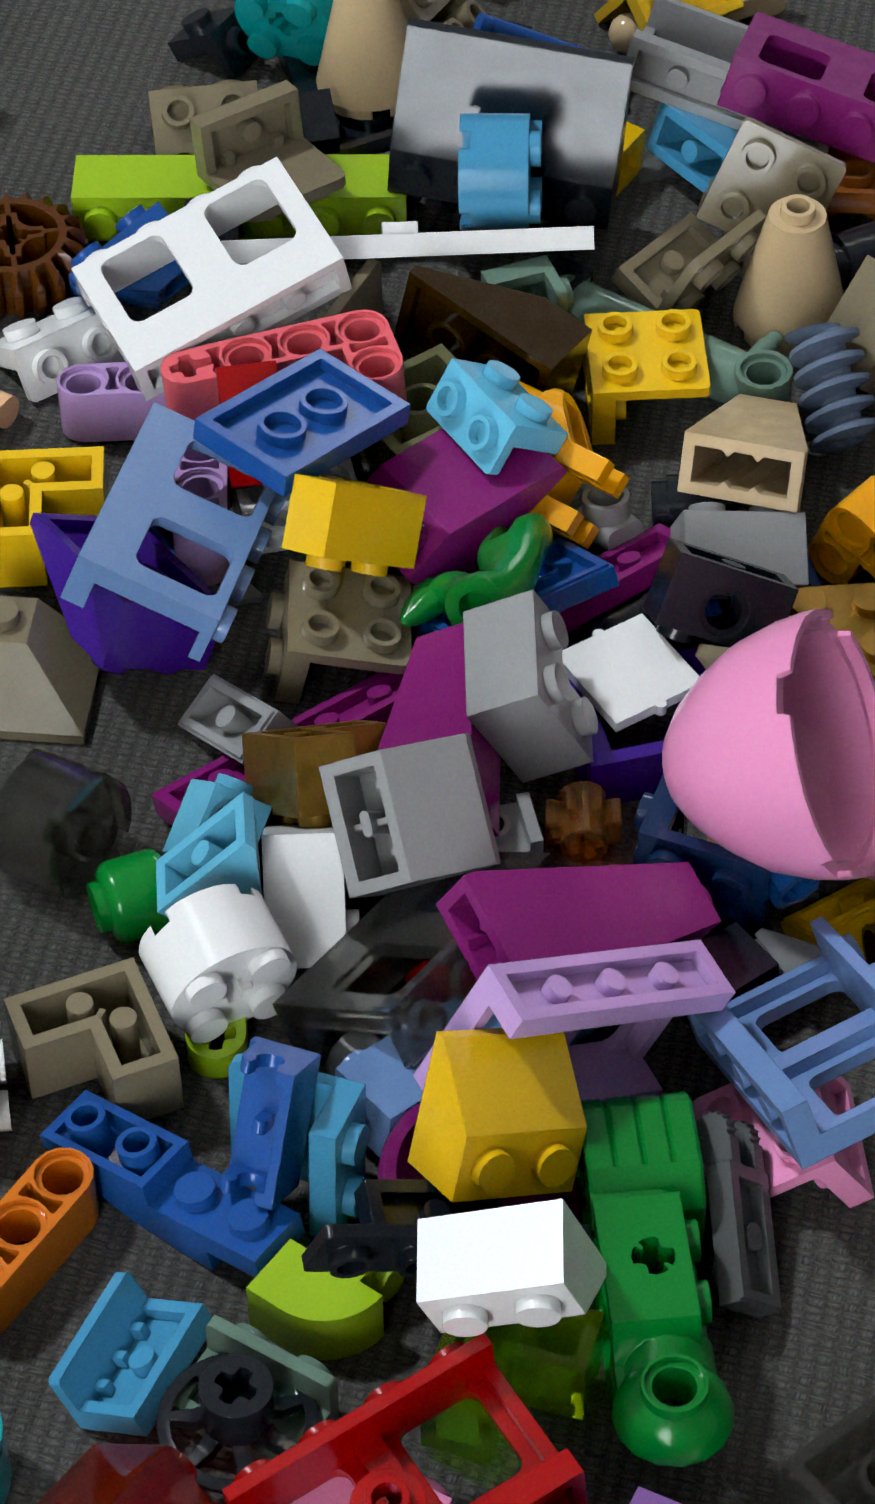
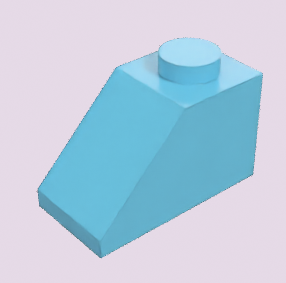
[156,792,263,918]

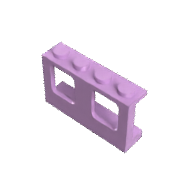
[413,939,736,1101]

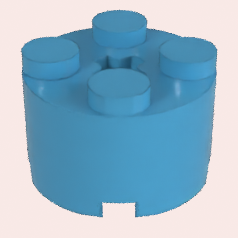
[458,113,542,230]

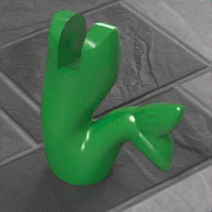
[400,513,553,627]

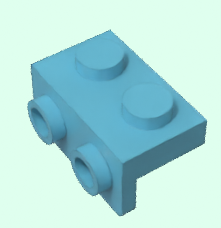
[426,358,569,475]

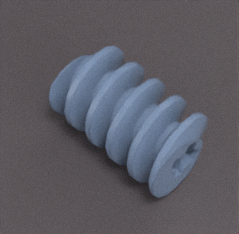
[784,323,875,454]

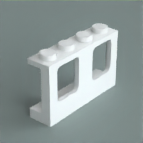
[71,157,352,401]

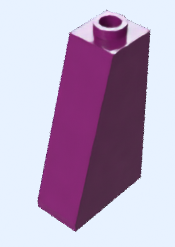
[378,623,500,837]
[436,862,722,1025]

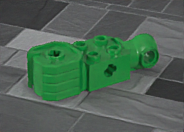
[575,1091,735,1467]

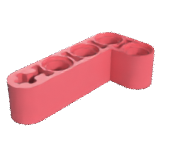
[161,309,407,421]

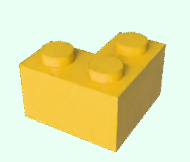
[0,446,109,588]
[282,474,427,577]

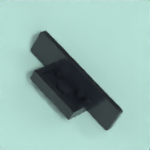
[301,1179,594,1278]

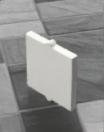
[562,613,699,732]

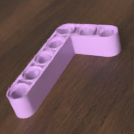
[56,362,231,586]

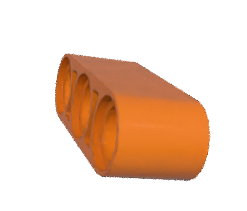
[0,1148,99,1334]

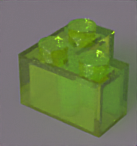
[420,1309,605,1464]

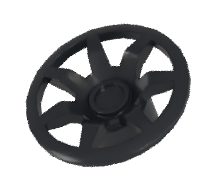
[157,1353,319,1494]

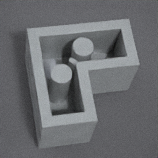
[463,590,598,783]

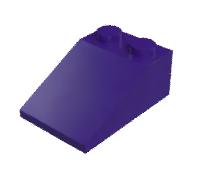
[30,513,215,674]

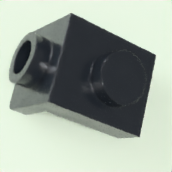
[167,7,259,79]

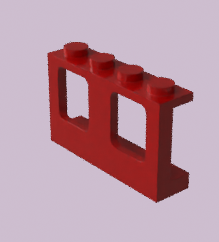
[222,1332,588,1504]

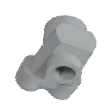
[569,483,644,555]

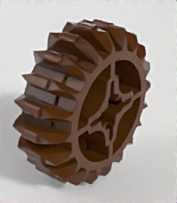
[0,192,89,320]

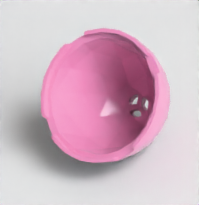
[662,609,875,880]

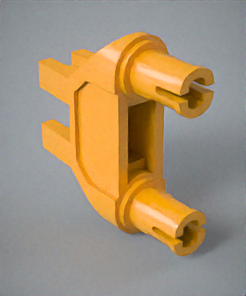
[519,380,630,550]

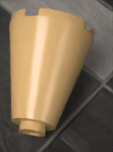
[316,0,407,120]
[733,194,844,357]

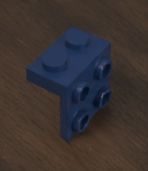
[633,774,770,940]

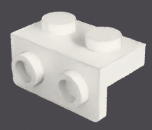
[0,296,126,402]

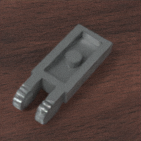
[697,1111,782,1318]

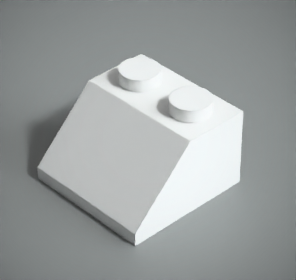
[416,1199,607,1337]

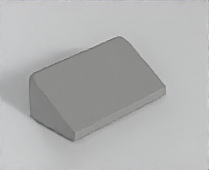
[178,674,299,765]

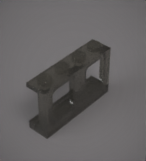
[272,851,556,1070]

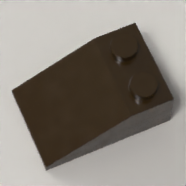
[394,265,592,396]

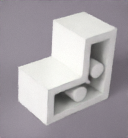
[261,823,361,969]

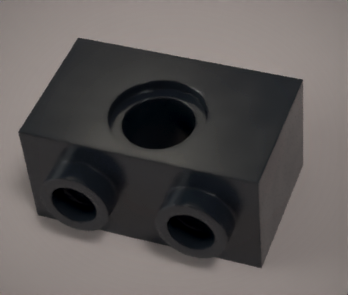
[643,537,799,648]

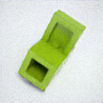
[246,1238,405,1361]

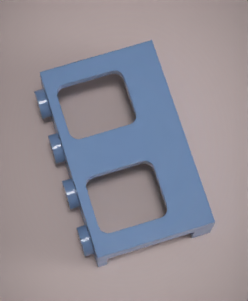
[60,402,288,662]
[687,916,875,1170]

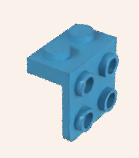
[228,1053,369,1237]

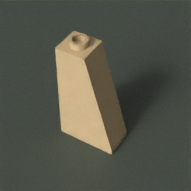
[677,394,808,513]

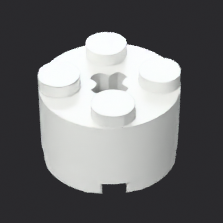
[139,884,297,1044]

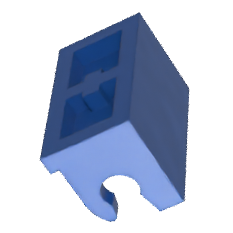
[220,1036,321,1210]

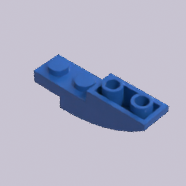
[40,1090,305,1277]

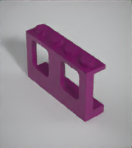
[717,11,875,163]

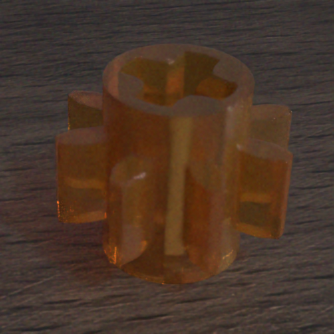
[545,781,623,862]

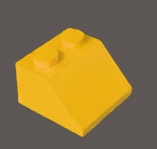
[407,1027,587,1202]

